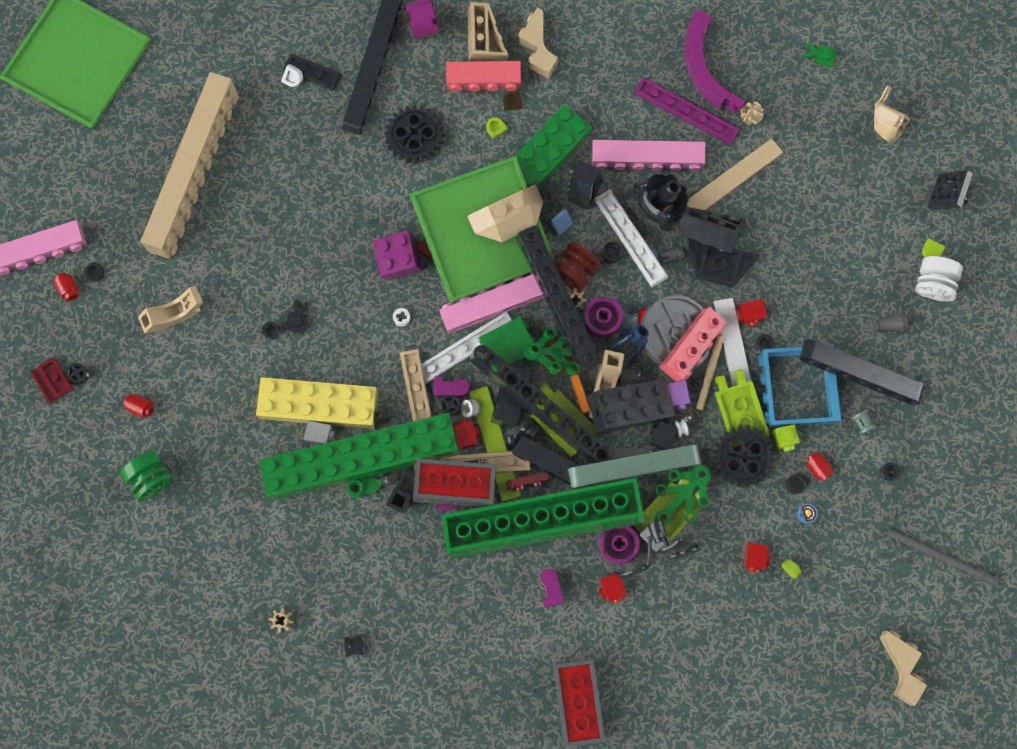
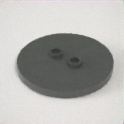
[641,295,714,368]

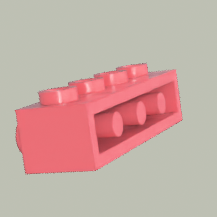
[446,61,521,92]
[659,307,726,382]

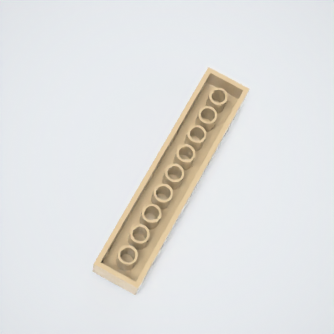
[140,72,238,259]

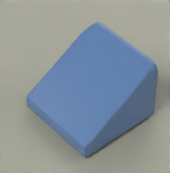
[551,209,573,235]

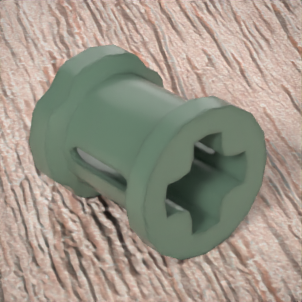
[852,410,876,435]

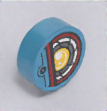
[797,504,818,524]

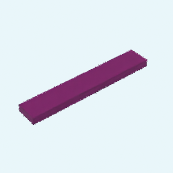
[634,77,740,146]

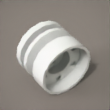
[915,256,963,301]

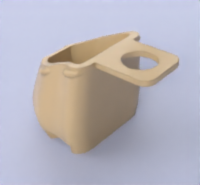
[874,85,910,142]

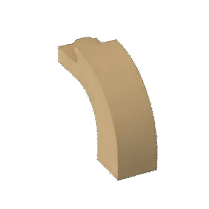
[138,286,203,333]
[589,350,624,418]

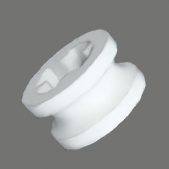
[393,308,410,326]
[461,399,480,417]
[674,419,689,438]

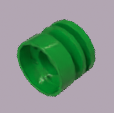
[120,451,174,502]

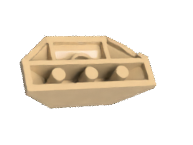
[467,185,543,242]

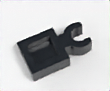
[284,299,308,334]

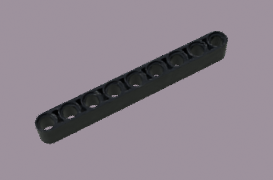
[342,0,403,135]
[470,345,611,464]

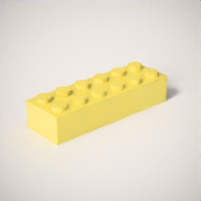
[256,377,378,429]

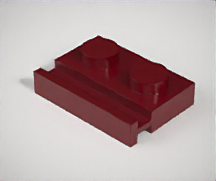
[29,357,75,404]

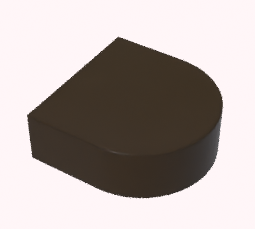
[503,91,523,111]

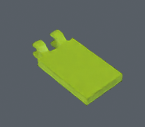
[714,369,770,448]
[531,384,597,457]
[633,479,700,542]

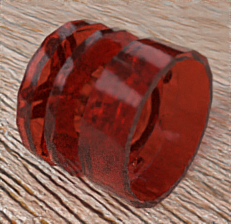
[554,242,601,292]

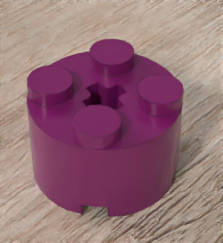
[406,0,440,39]
[584,297,623,339]
[599,526,640,565]

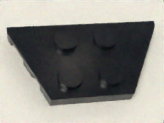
[687,239,759,288]

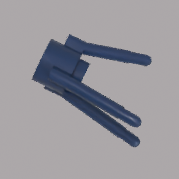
[611,324,649,364]

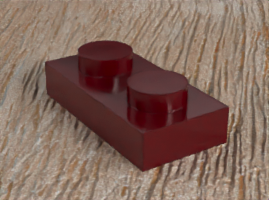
[506,472,549,492]

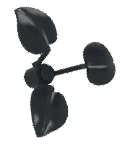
[613,521,701,576]

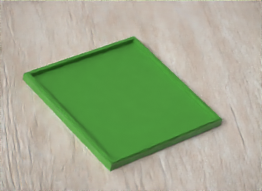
[0,0,152,129]
[409,156,556,302]

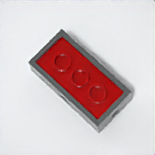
[413,458,496,507]
[553,659,605,747]

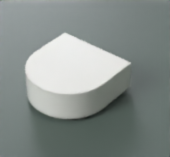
[281,64,303,87]

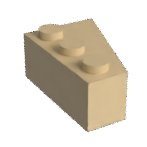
[468,2,508,62]

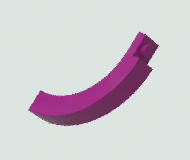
[684,9,745,113]

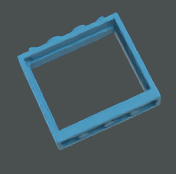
[758,345,841,428]

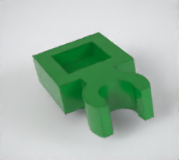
[803,43,837,68]

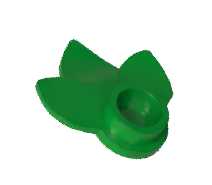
[346,476,382,498]

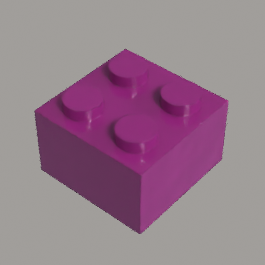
[373,230,423,281]

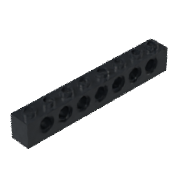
[516,225,602,375]

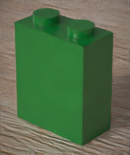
[477,316,537,372]

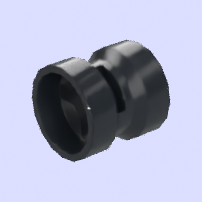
[602,241,622,264]

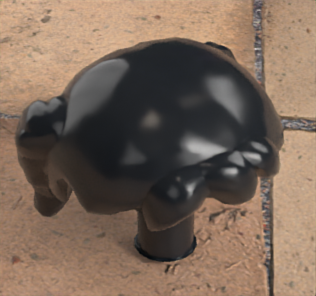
[632,173,690,231]

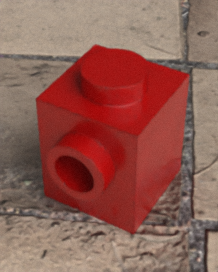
[736,299,767,327]
[453,419,480,450]
[743,543,770,573]
[598,574,627,605]

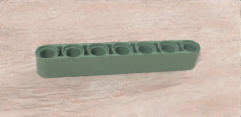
[568,445,701,489]

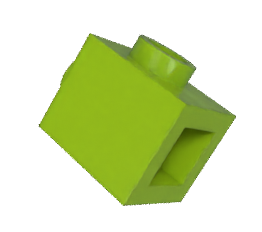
[772,424,800,452]

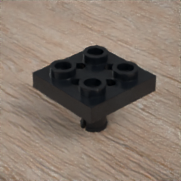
[928,170,973,210]

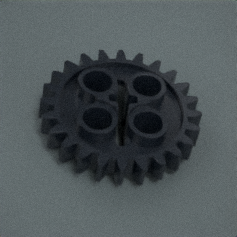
[385,105,445,165]
[712,424,776,488]

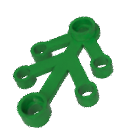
[524,328,580,376]
[654,465,711,526]

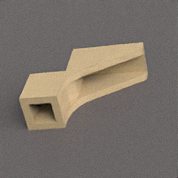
[518,7,558,79]
[880,630,927,706]

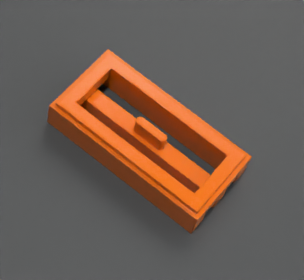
[571,374,590,415]

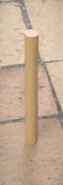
[696,336,724,411]

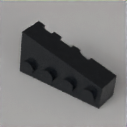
[567,160,605,210]

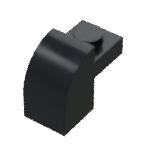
[386,470,415,514]

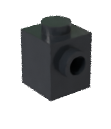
[649,420,678,451]

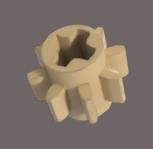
[740,101,764,126]
[568,288,587,309]
[268,608,294,633]

